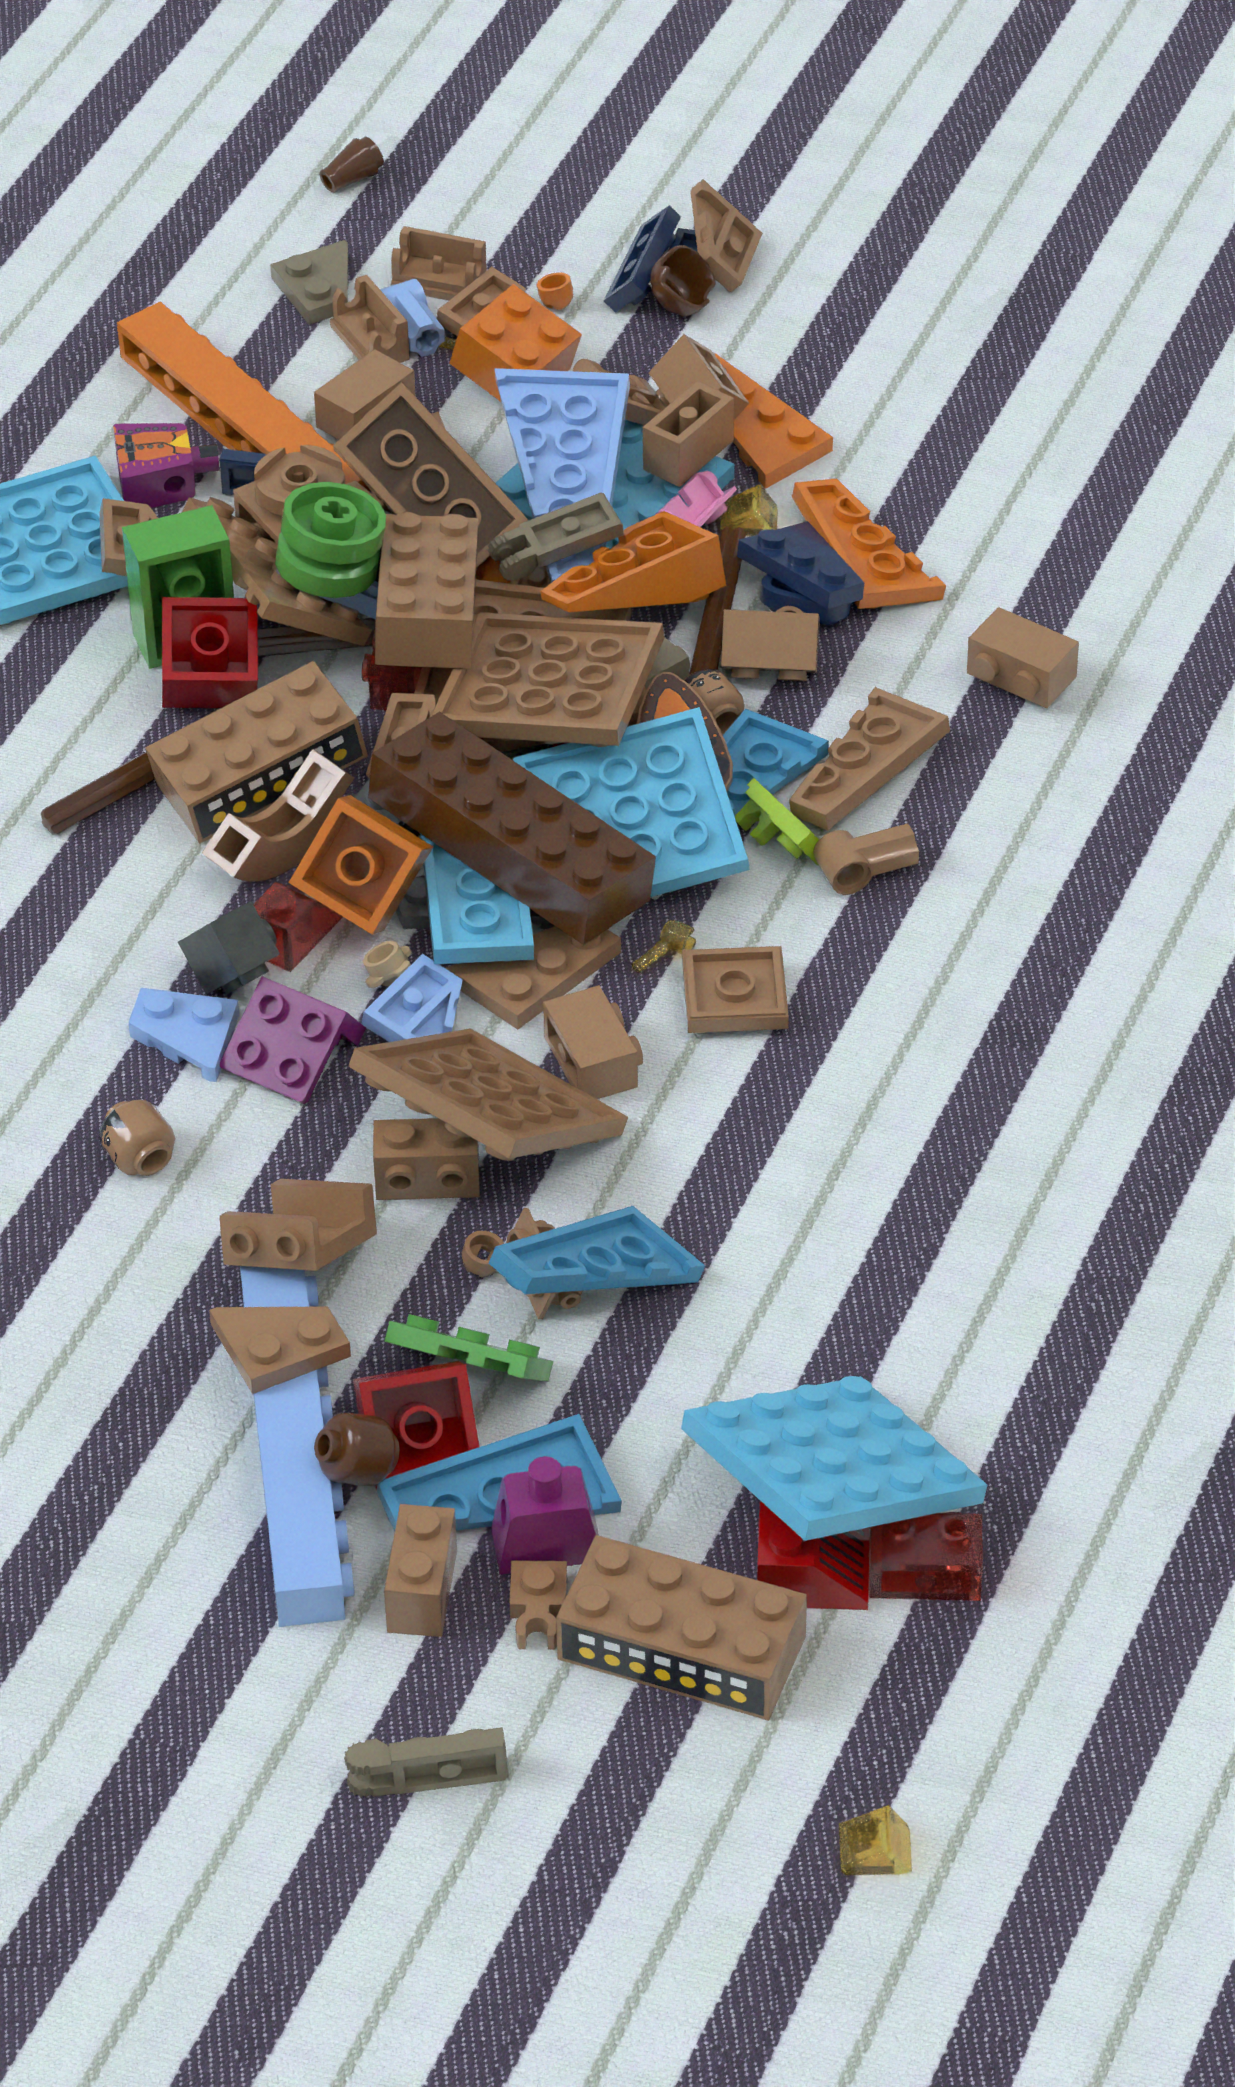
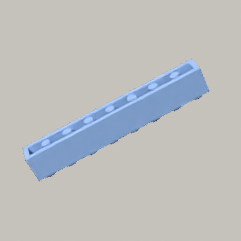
[240,1266,354,1627]

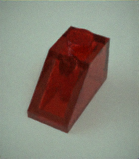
[253,882,343,972]

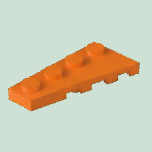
[714,353,833,489]
[792,478,946,609]

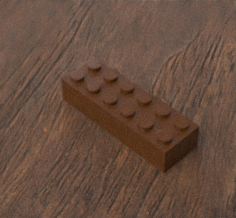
[368,711,656,945]

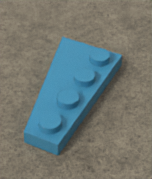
[723,709,829,816]
[489,1206,705,1295]
[377,1414,622,1531]

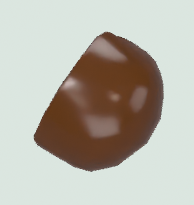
[650,245,716,317]

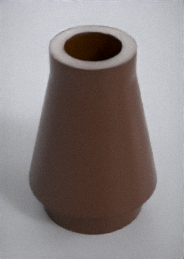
[319,136,384,193]

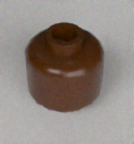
[314,1413,400,1487]

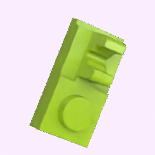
[735,778,819,866]

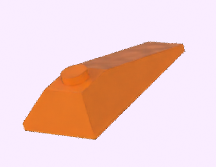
[540,511,726,612]

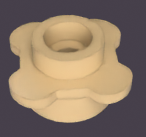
[363,941,412,988]

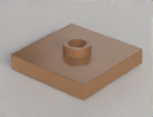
[682,946,789,1033]

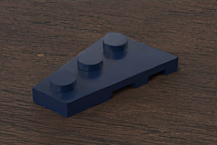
[737,521,865,609]

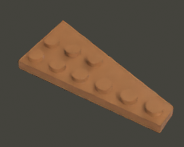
[182,497,372,646]

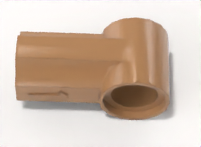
[813,824,919,895]

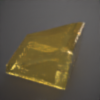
[721,484,778,536]
[839,1805,912,1875]

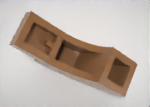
[202,749,354,882]

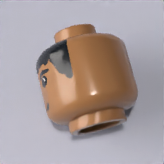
[684,669,745,735]
[99,1100,176,1176]

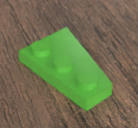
[384,1314,553,1382]

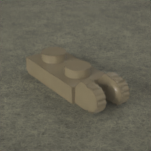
[487,492,624,581]
[344,1727,508,1798]

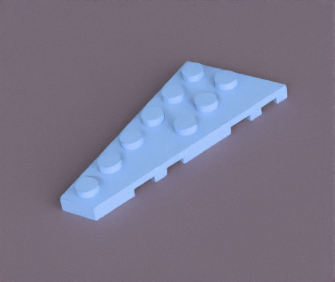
[494,368,630,583]

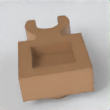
[510,1561,567,1650]

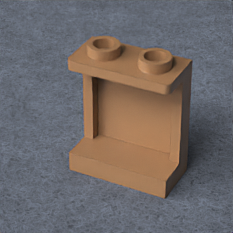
[219,1179,377,1271]

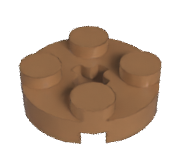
[254,445,346,516]

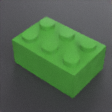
[122,505,234,669]

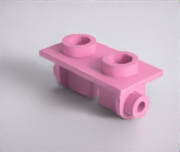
[655,471,737,527]

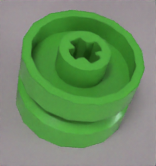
[275,482,386,598]

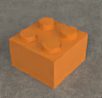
[449,284,582,402]
[288,795,433,935]

